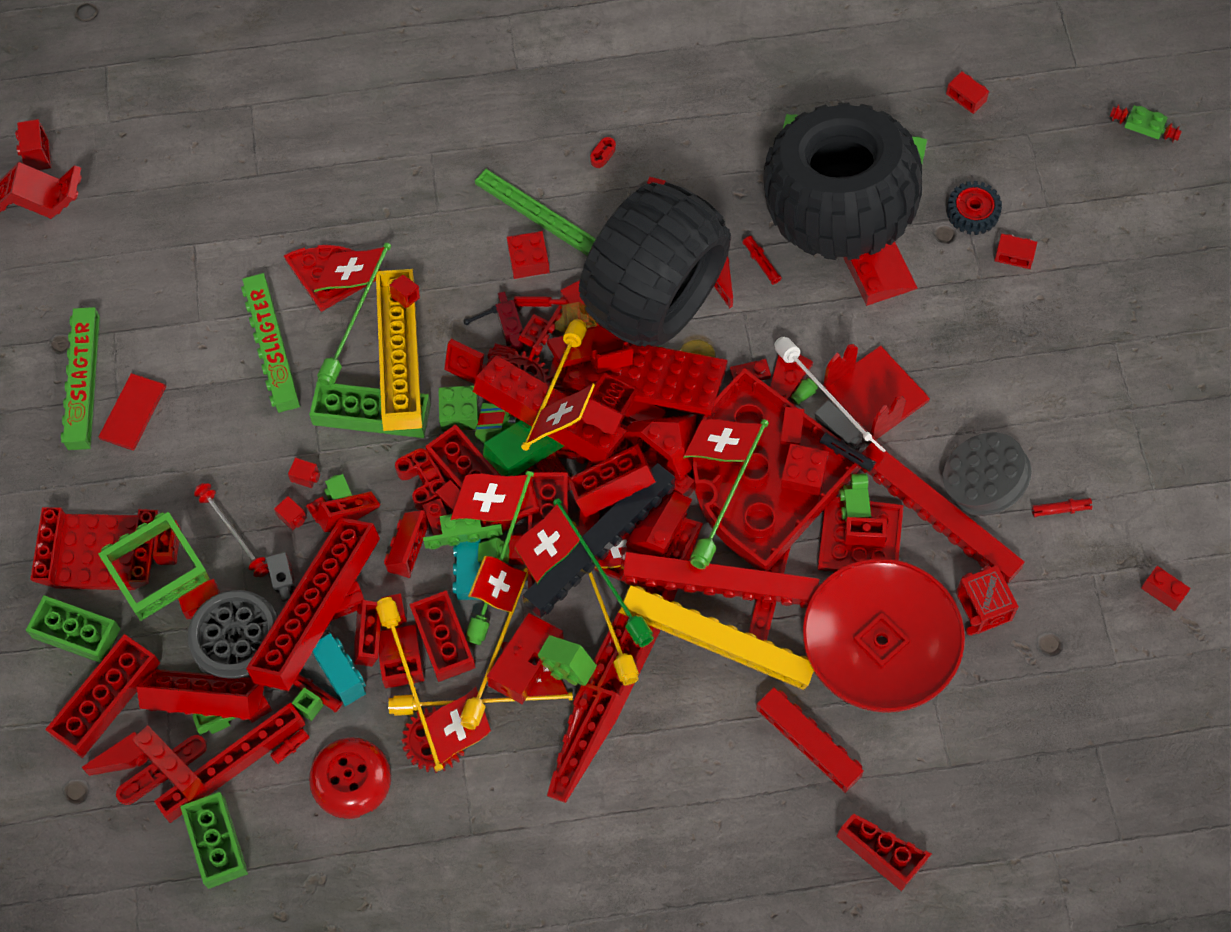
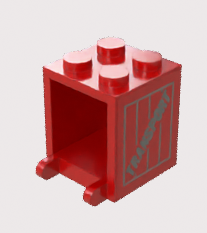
[956,565,1019,636]

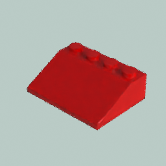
[843,242,918,306]

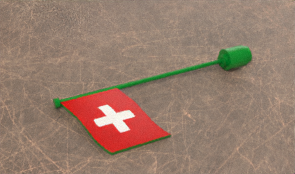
[514,498,654,647]

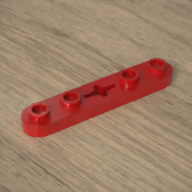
[116,735,207,805]

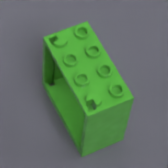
[98,512,210,621]

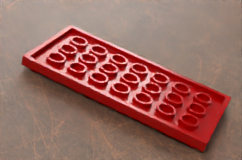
[563,343,728,416]

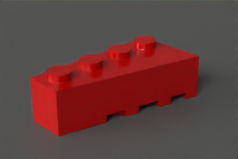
[836,813,932,892]

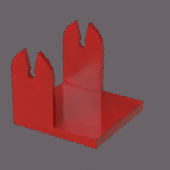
[823,344,930,443]

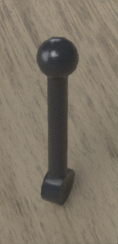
[463,306,497,326]

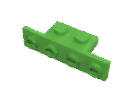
[423,514,503,549]

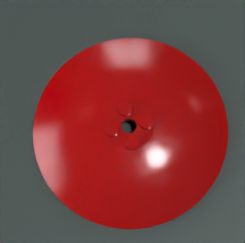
[803,559,965,713]

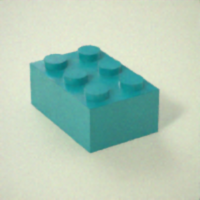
[312,633,366,707]

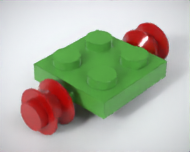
[1110,104,1182,143]

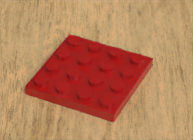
[818,497,904,572]

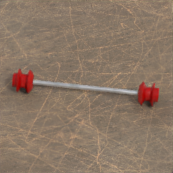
[194,483,269,577]

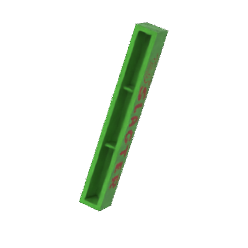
[241,273,300,413]
[61,307,100,450]

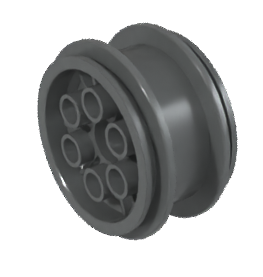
[188,590,278,678]

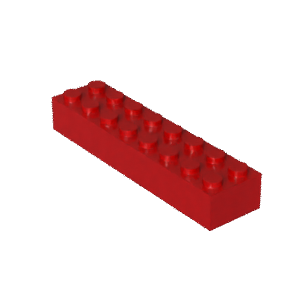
[473,355,627,465]

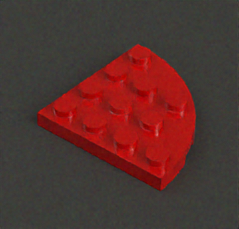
[284,245,381,312]

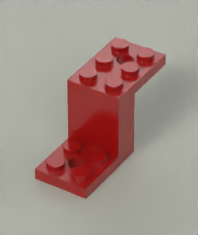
[0,162,82,219]

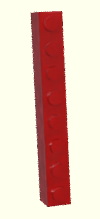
[154,702,306,823]

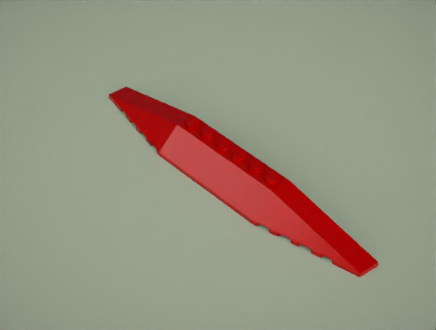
[547,518,703,803]

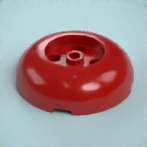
[309,737,391,819]

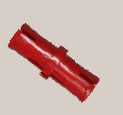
[270,728,310,764]

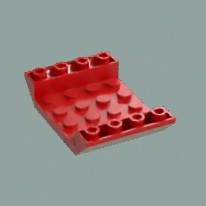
[30,507,158,590]

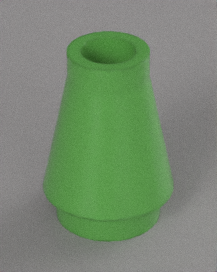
[790,378,818,405]

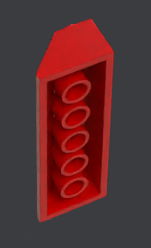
[137,669,264,720]

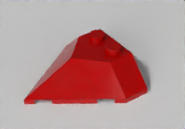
[625,414,697,481]

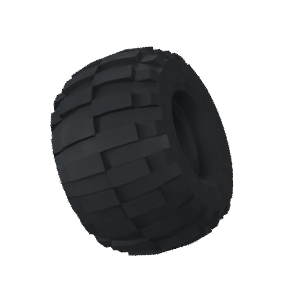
[763,102,922,260]
[579,182,731,347]

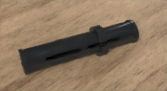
[820,432,876,472]

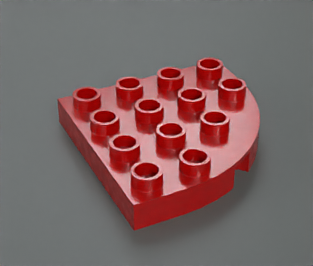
[693,368,864,572]

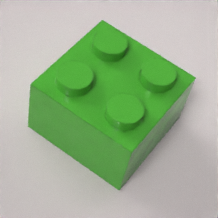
[439,386,479,431]
[538,635,597,686]

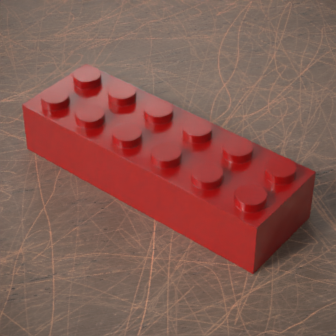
[425,424,524,533]
[528,472,568,589]
[45,634,160,759]

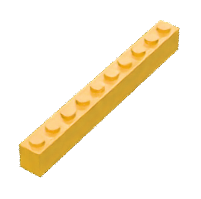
[619,585,814,690]

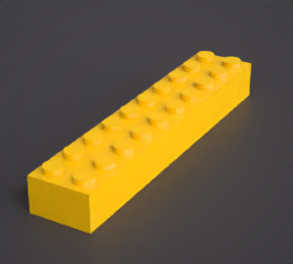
[376,269,422,431]

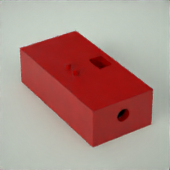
[487,613,564,705]

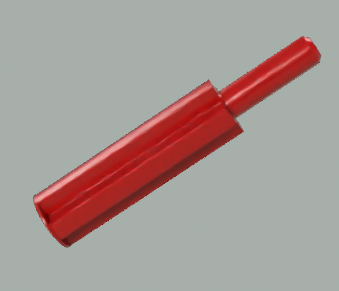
[514,296,568,307]

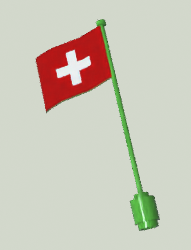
[314,243,391,387]
[684,419,769,569]
[450,471,534,645]

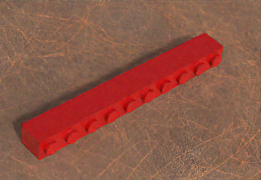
[861,442,1025,585]
[620,552,819,608]

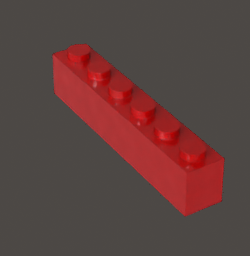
[756,687,864,793]

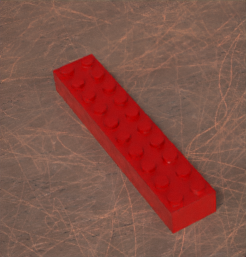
[246,517,380,691]

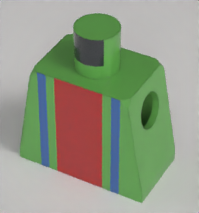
[475,403,521,443]

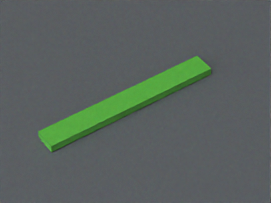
[475,169,596,256]

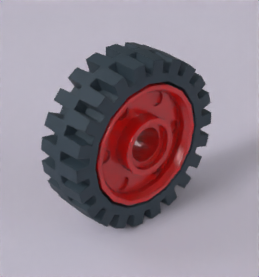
[946,181,1002,235]

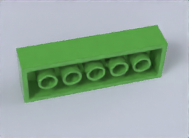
[309,382,431,438]

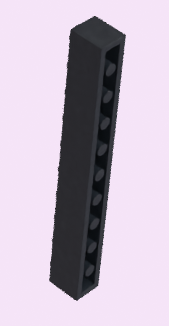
[522,463,675,618]

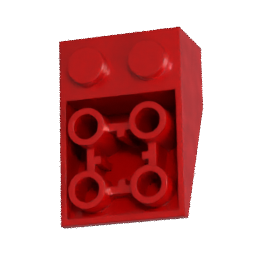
[378,625,425,689]

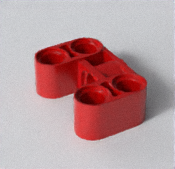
[395,448,446,511]

